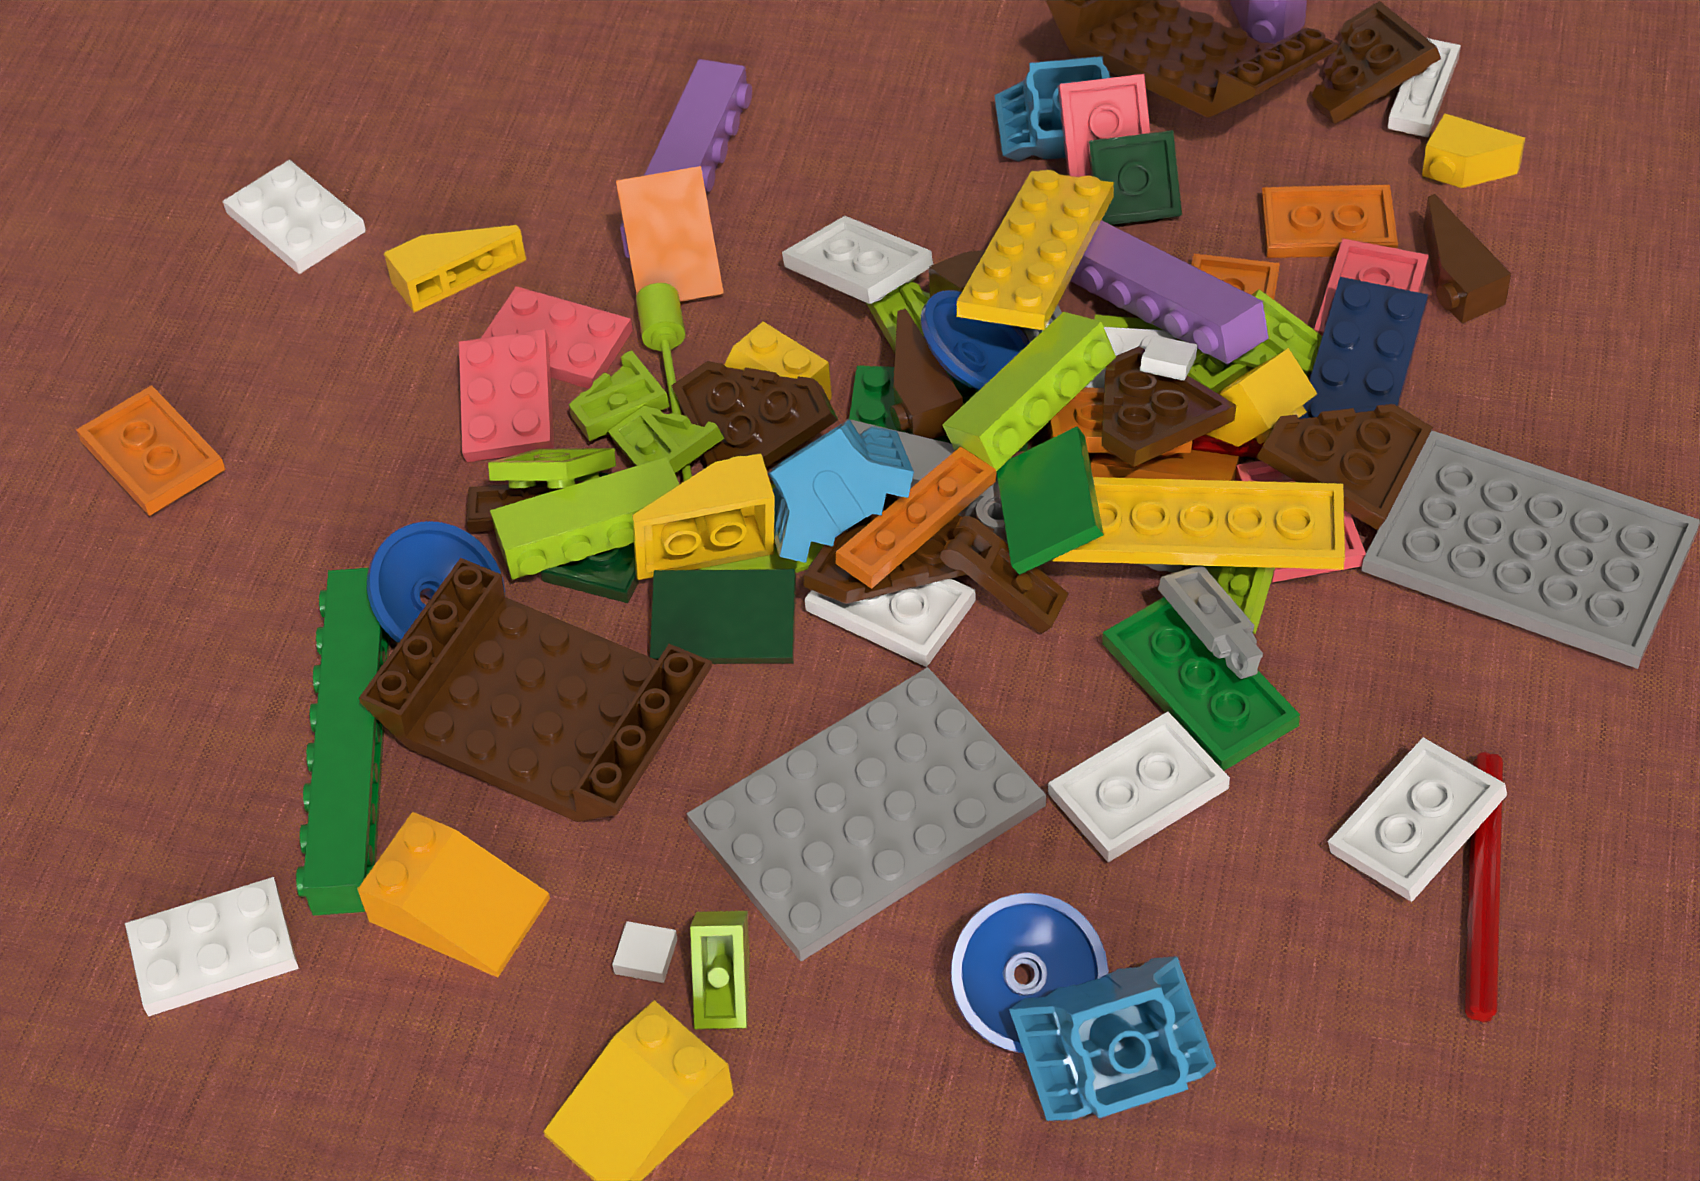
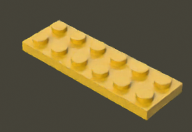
[957,170,1114,330]
[1053,477,1345,570]

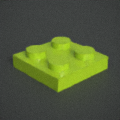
[488,448,616,488]

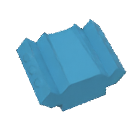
[994,57,1114,162]
[768,419,914,563]
[1009,956,1216,1121]

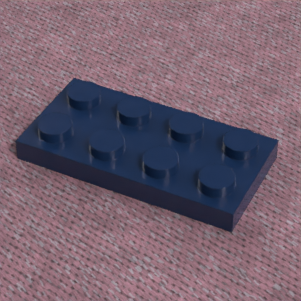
[1299,277,1428,419]

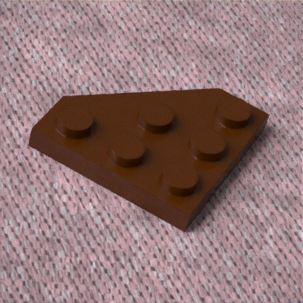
[1311,1,1441,124]
[1101,346,1236,467]
[671,361,838,467]
[1256,404,1433,530]
[804,493,994,604]

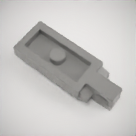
[1158,565,1263,679]

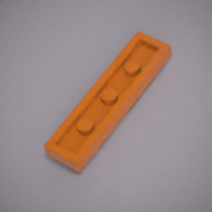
[836,446,996,589]

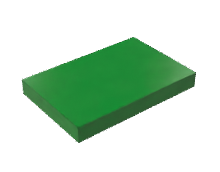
[996,426,1104,575]

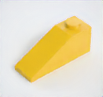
[384,225,526,313]

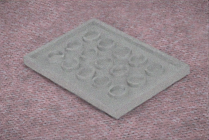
[1362,430,1700,669]
[686,667,1046,962]

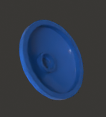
[921,290,1030,391]
[367,521,505,643]
[950,893,1108,1053]

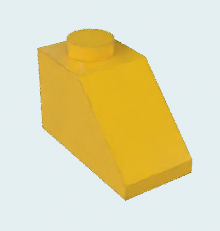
[1422,113,1525,188]

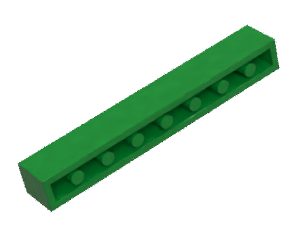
[296,568,390,916]

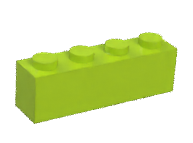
[943,311,1116,471]
[490,457,679,580]

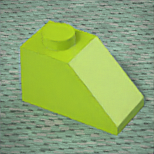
[690,911,750,1029]

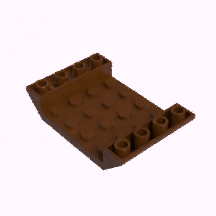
[1045,0,1339,118]
[359,558,712,822]

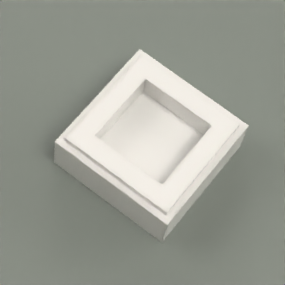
[1140,335,1197,380]
[612,921,678,983]

